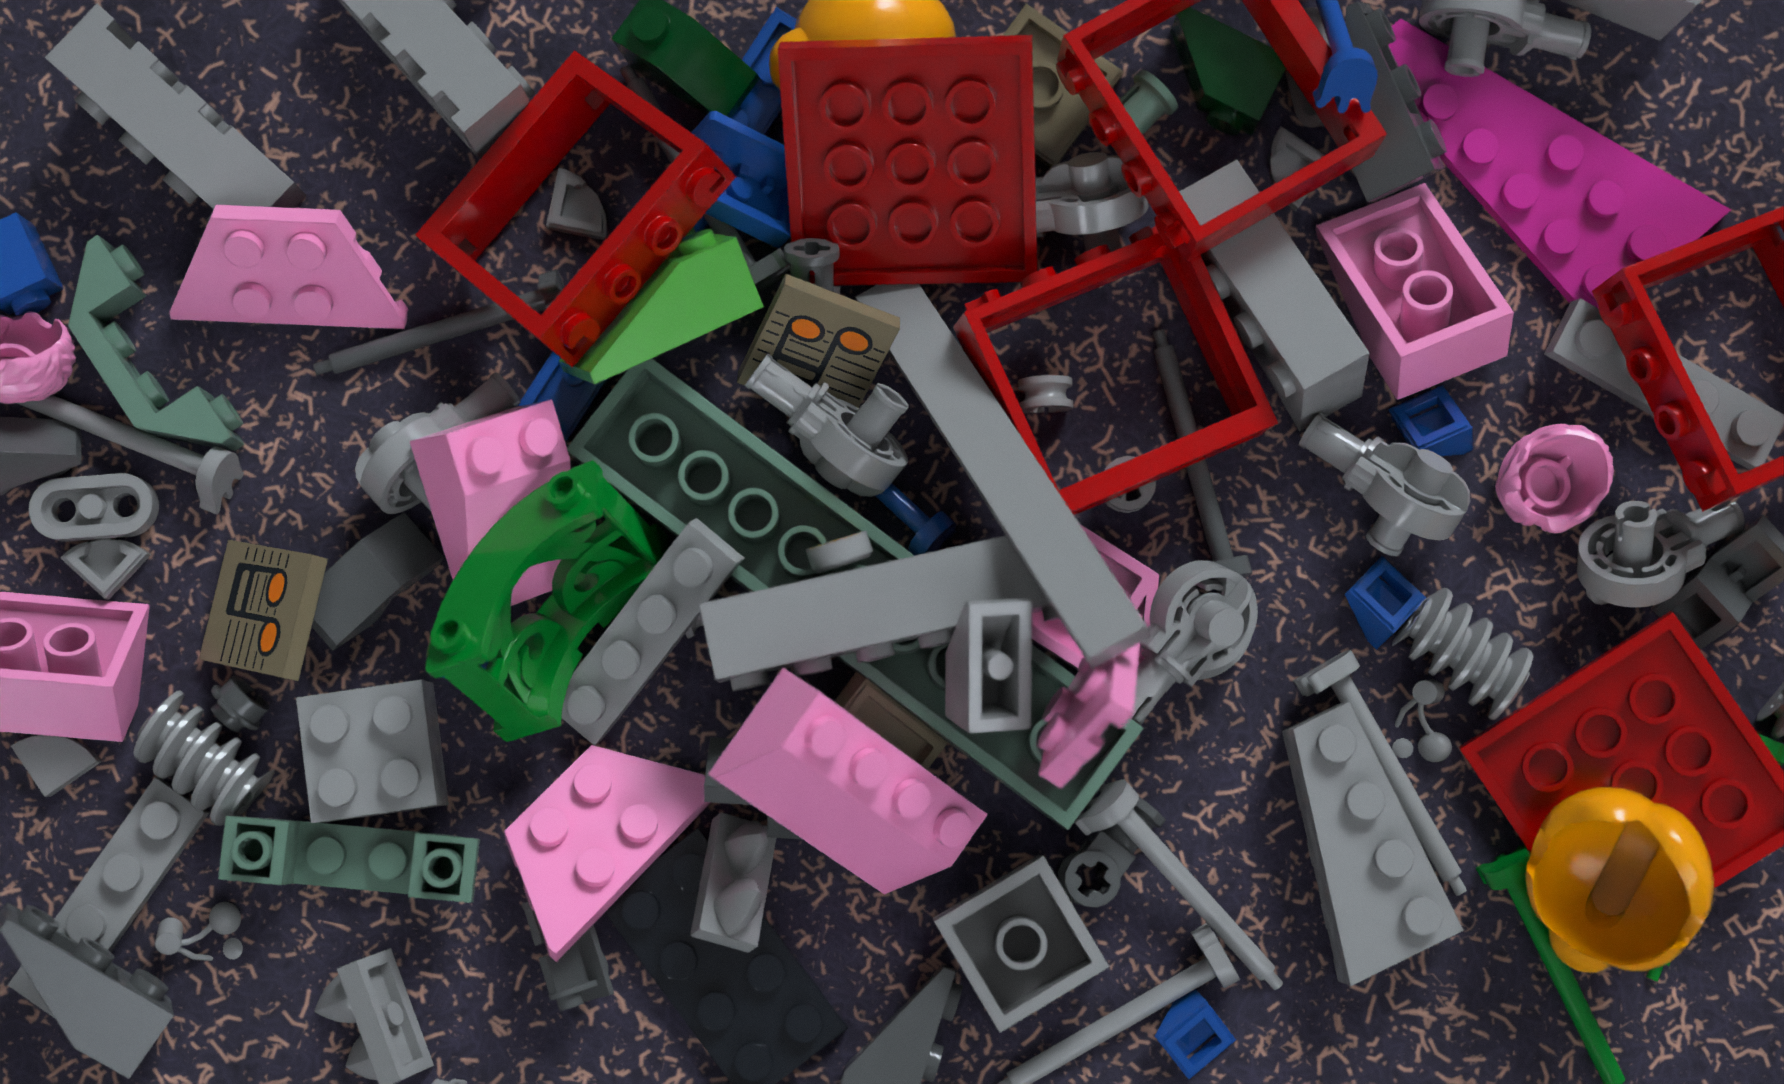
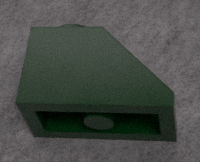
[611,0,760,118]
[1170,7,1286,135]

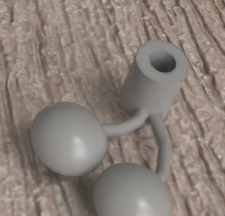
[1392,679,1452,762]
[155,902,243,961]

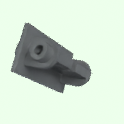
[521,891,614,1011]

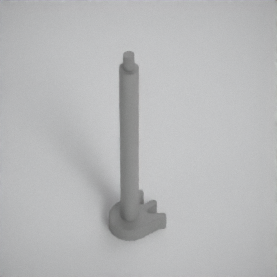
[17,395,244,515]
[1293,650,1467,896]
[1074,780,1283,990]
[997,923,1240,1084]

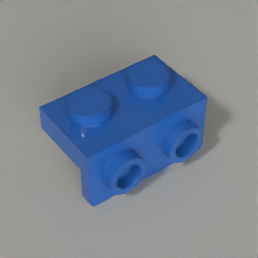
[691,111,791,249]

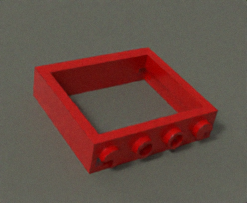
[1056,0,1387,262]
[415,50,736,368]
[1592,206,1784,512]
[953,225,1278,516]

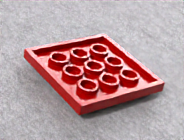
[777,35,1038,286]
[1459,611,1784,889]

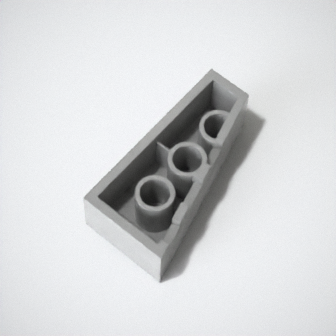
[338,0,535,160]
[45,3,307,221]
[1179,160,1369,432]
[1282,702,1464,986]

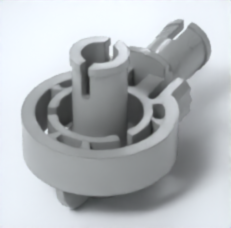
[1419,0,1591,77]
[1036,152,1148,252]
[744,354,909,497]
[355,372,521,514]
[1299,412,1470,556]
[1577,500,1745,607]
[1131,560,1258,725]

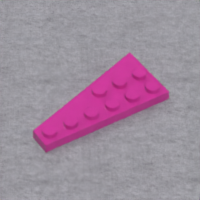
[1389,18,1731,308]

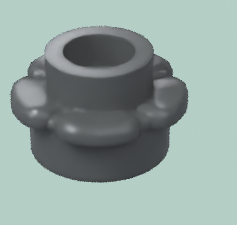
[211,675,270,732]

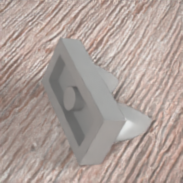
[690,812,776,953]
[314,948,434,1084]

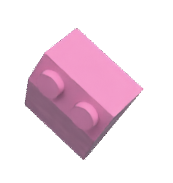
[1316,183,1514,400]
[409,400,571,606]

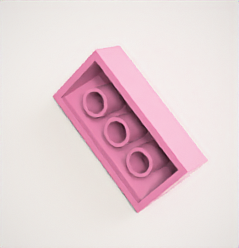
[0,592,150,742]
[708,668,988,895]

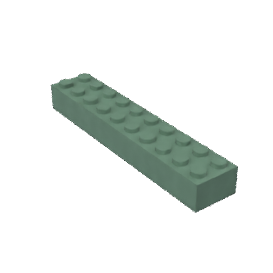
[567,358,1144,830]

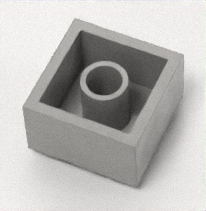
[296,680,449,823]
[933,854,1109,1033]

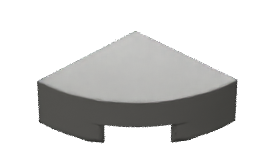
[1269,126,1325,211]
[546,168,608,240]
[60,539,151,600]
[11,735,102,797]

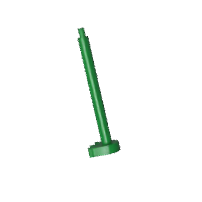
[1476,844,1625,1084]

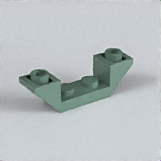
[68,235,245,451]
[218,816,480,903]

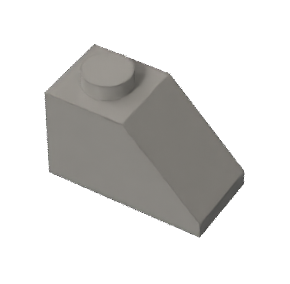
[945,598,1032,733]

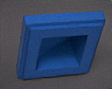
[1388,385,1473,456]
[1345,556,1426,650]
[1154,989,1236,1080]

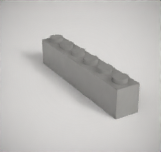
[699,536,1060,691]

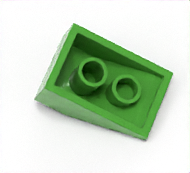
[559,227,764,384]

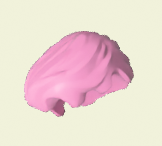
[0,311,77,404]
[1495,424,1614,533]

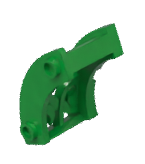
[425,460,668,742]

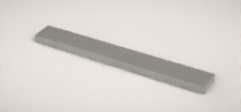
[856,284,1150,669]

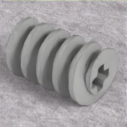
[1392,588,1533,720]
[133,690,275,826]

